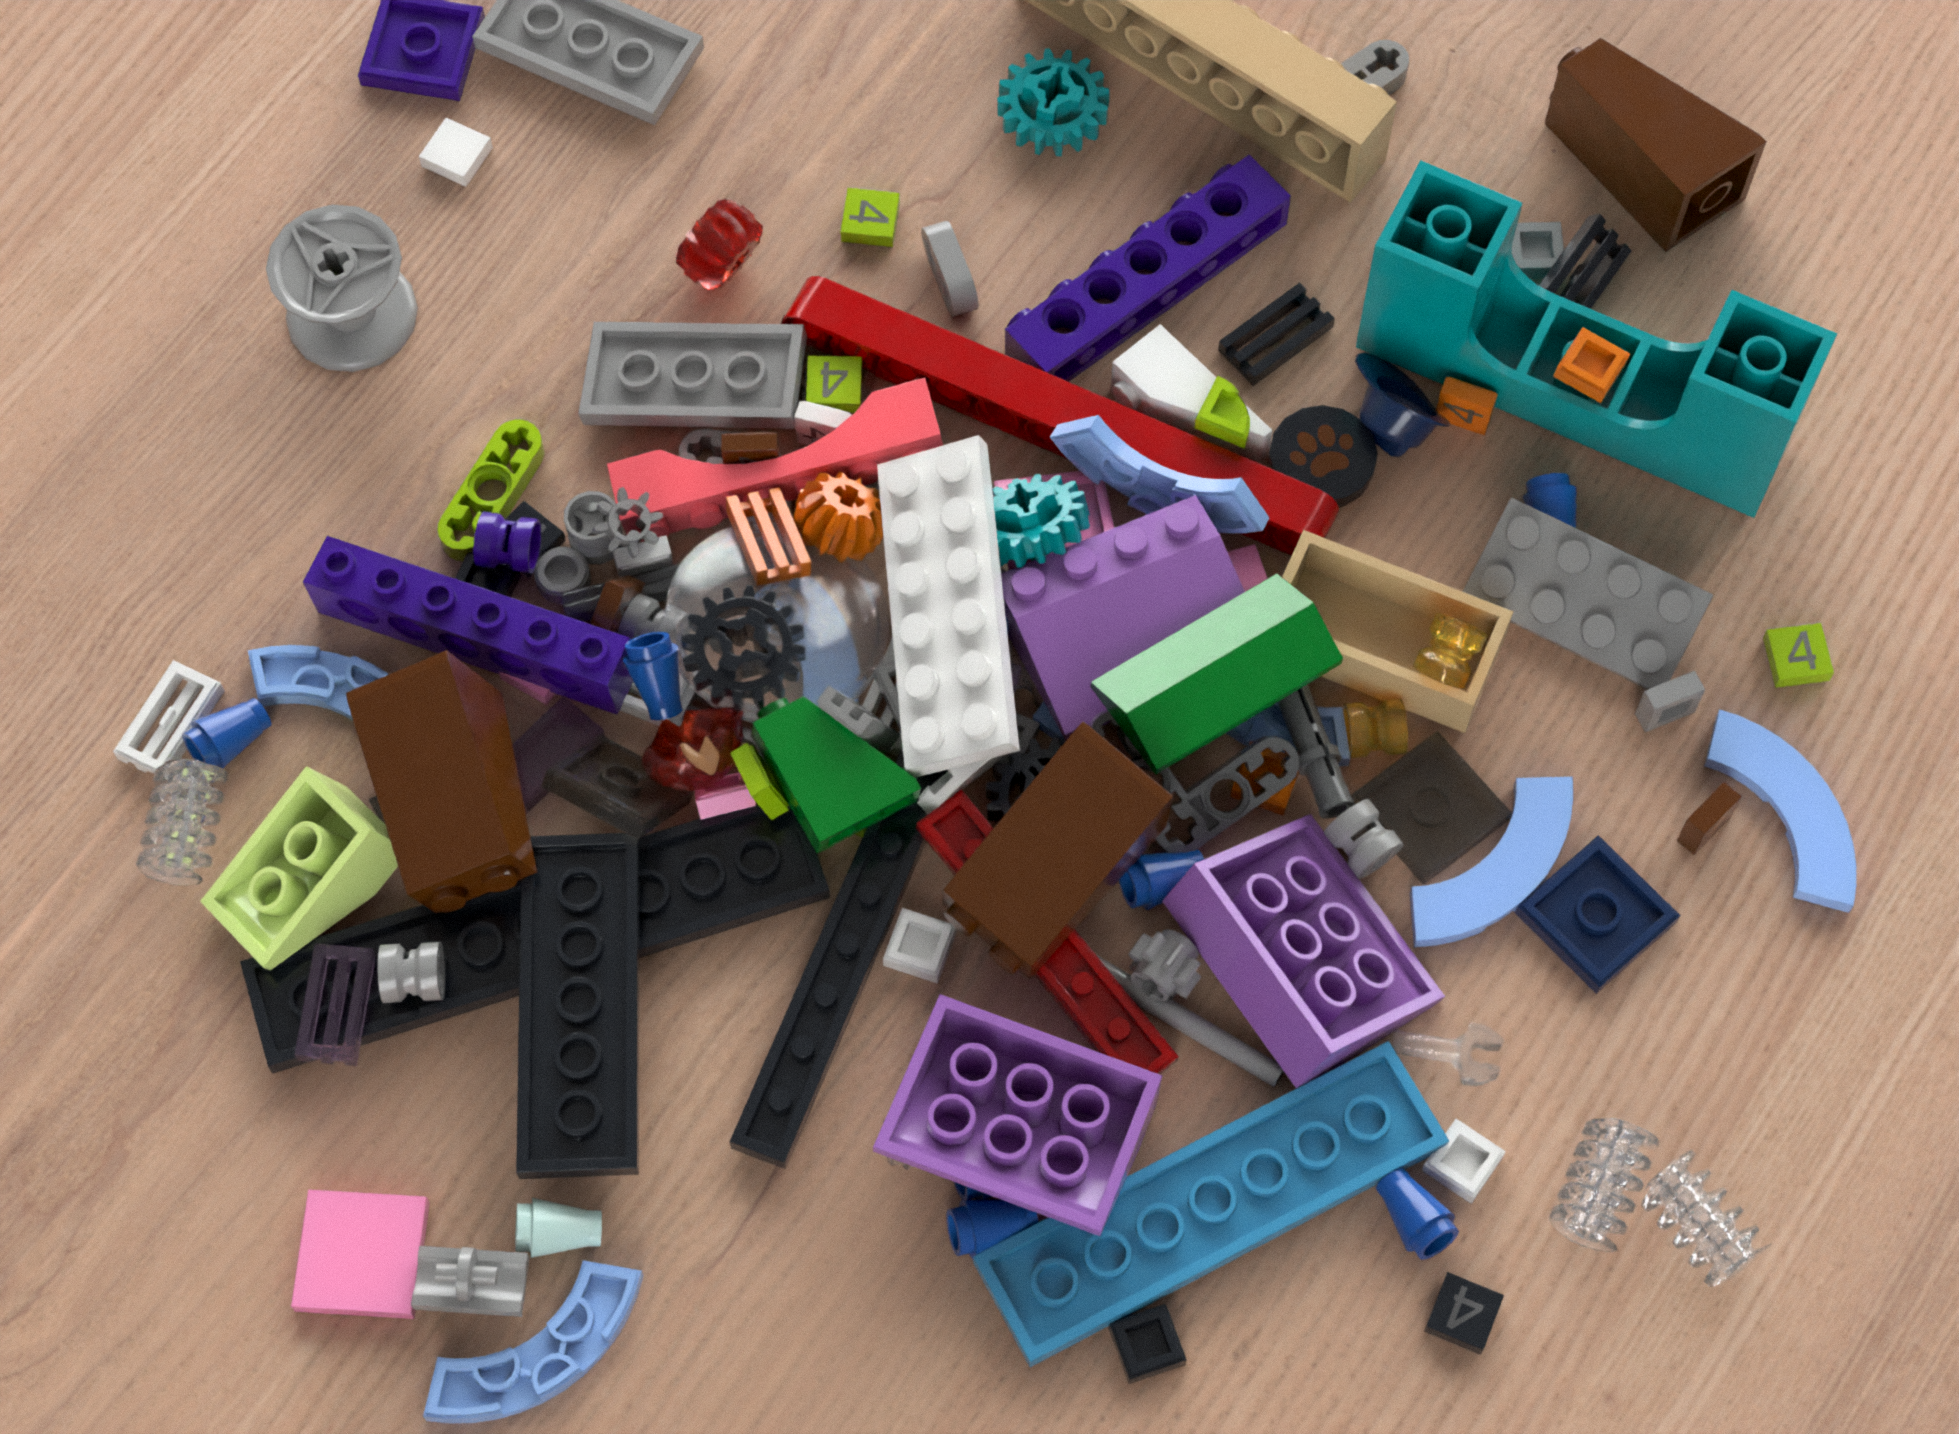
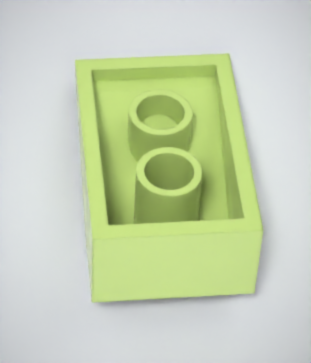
[200,766,398,970]

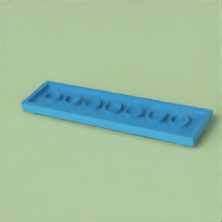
[973,1041,1449,1367]

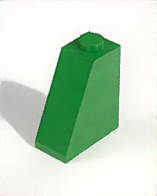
[751,696,921,854]

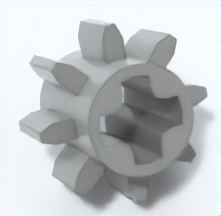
[593,487,663,559]
[1128,929,1201,1002]

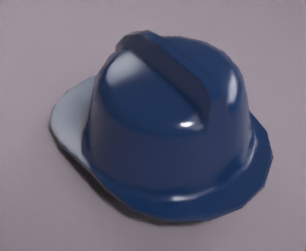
[1355,352,1450,457]

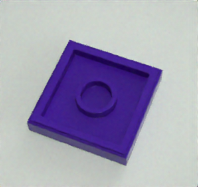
[358,0,485,101]

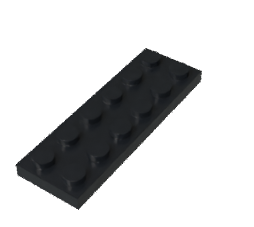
[516,832,640,1179]

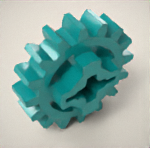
[997,48,1110,157]
[992,474,1090,568]

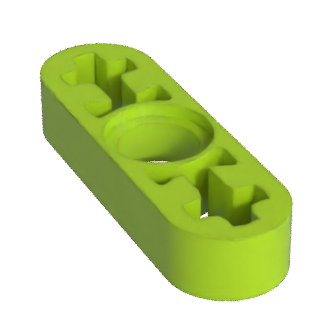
[437,419,544,562]

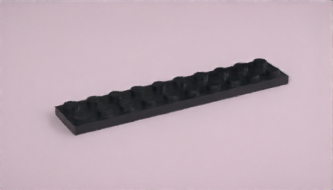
[240,801,830,1074]

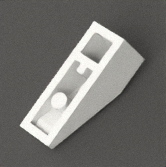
[1111,324,1272,462]

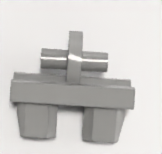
[411,1246,530,1317]

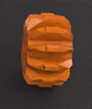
[793,471,883,563]

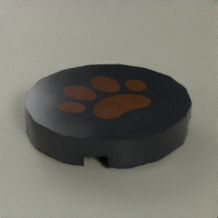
[1268,405,1378,507]

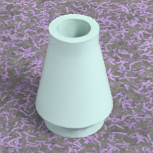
[515,1198,602,1258]

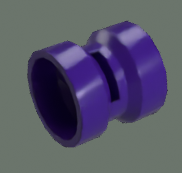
[473,511,541,574]

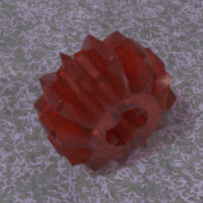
[676,199,763,290]

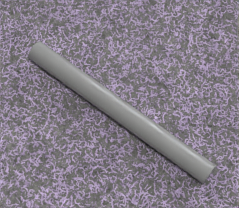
[1097,955,1284,1087]

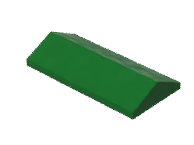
[1090,574,1343,775]

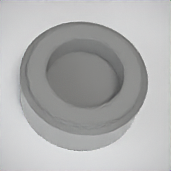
[534,547,591,604]

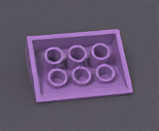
[1001,495,1245,741]
[1162,814,1445,1089]
[873,994,1162,1236]

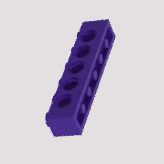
[1005,155,1291,382]
[303,536,633,715]

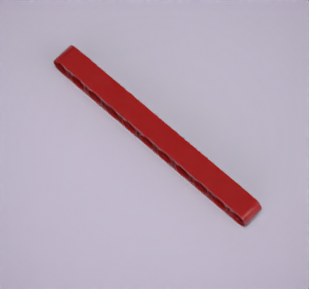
[782,276,1339,556]

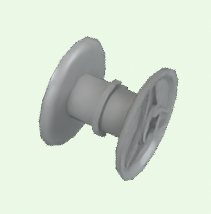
[266,204,418,372]

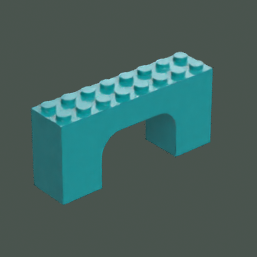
[1356,160,1838,518]

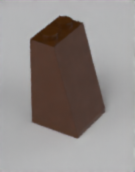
[1545,38,1767,252]
[346,650,537,913]
[942,721,1173,979]

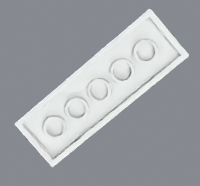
[877,435,1020,778]

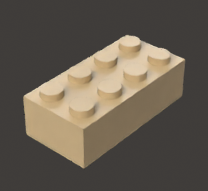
[1282,530,1514,733]

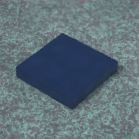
[1515,835,1681,994]

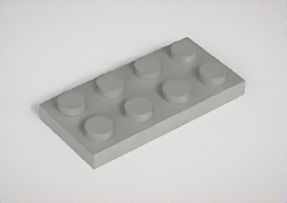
[473,0,704,125]
[578,322,807,429]
[1463,497,1713,689]

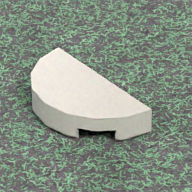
[917,755,1005,814]

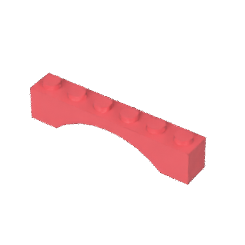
[607,378,943,542]

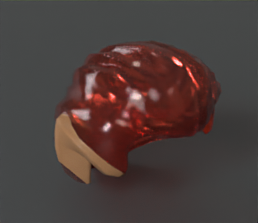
[642,707,744,791]

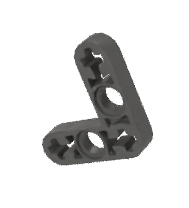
[1089,710,1299,853]

